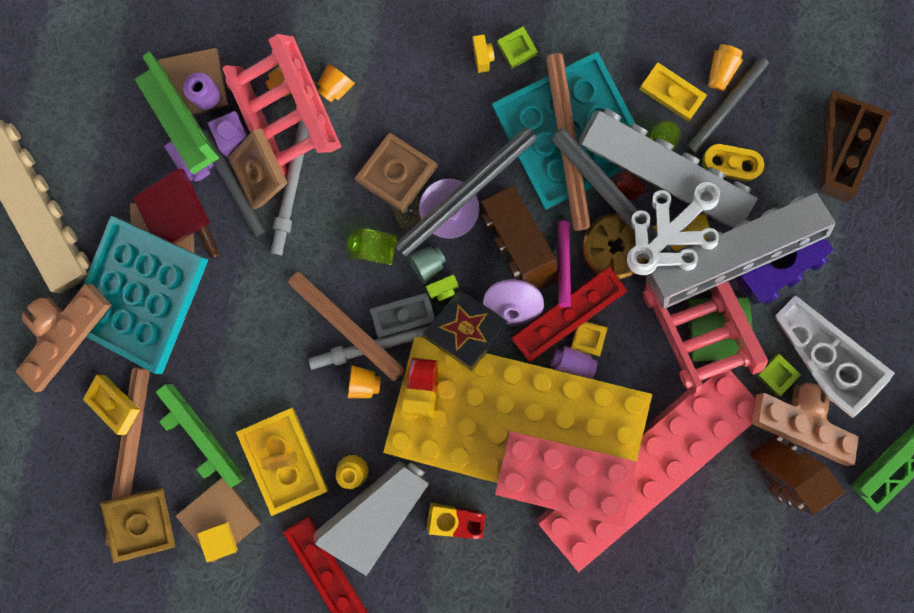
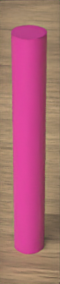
[557,221,571,308]

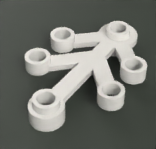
[627,182,720,275]

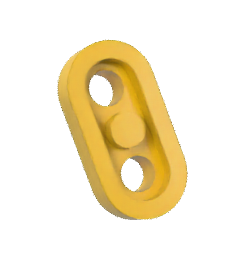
[702,144,764,181]

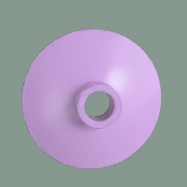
[419,179,479,239]
[483,279,544,326]

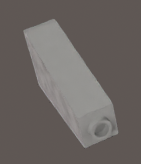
[313,461,429,576]

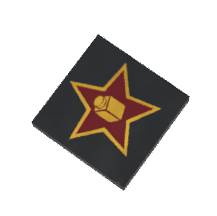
[423,289,508,371]

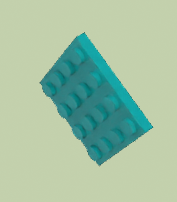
[491,51,635,211]
[83,216,209,374]

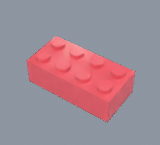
[495,431,638,527]

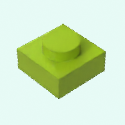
[497,26,538,69]
[426,274,459,302]
[755,354,801,396]

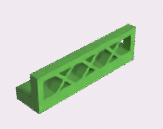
[135,52,219,174]
[850,424,914,513]

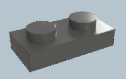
[370,292,435,338]

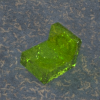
[347,228,397,265]

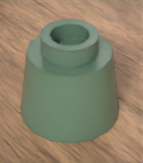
[407,246,446,284]

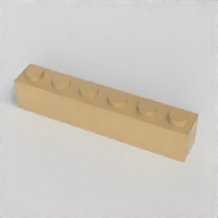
[0,120,91,294]

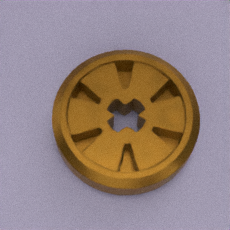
[582,213,646,279]

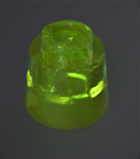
[647,121,681,151]

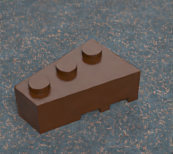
[819,90,892,203]
[480,185,558,290]
[749,435,845,515]

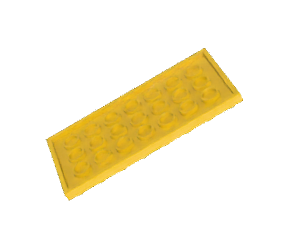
[383,337,652,483]

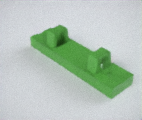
[156,384,246,488]

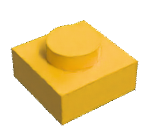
[472,34,494,73]

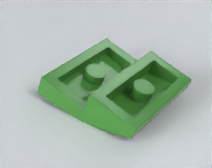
[688,297,753,361]

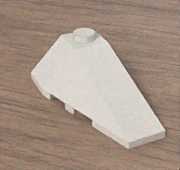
[775,295,895,418]

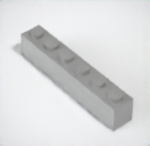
[577,108,758,229]
[646,193,836,309]

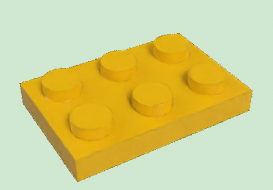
[236,408,329,516]

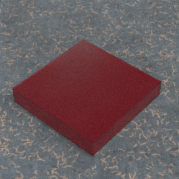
[133,169,210,244]

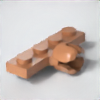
[15,284,111,393]
[751,383,859,466]

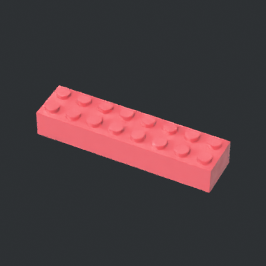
[536,370,755,572]

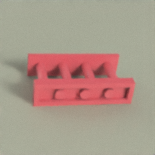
[222,34,341,177]
[642,280,768,397]

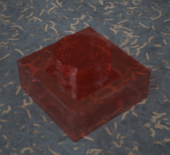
[609,169,645,201]

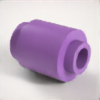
[183,72,220,110]
[550,346,598,379]

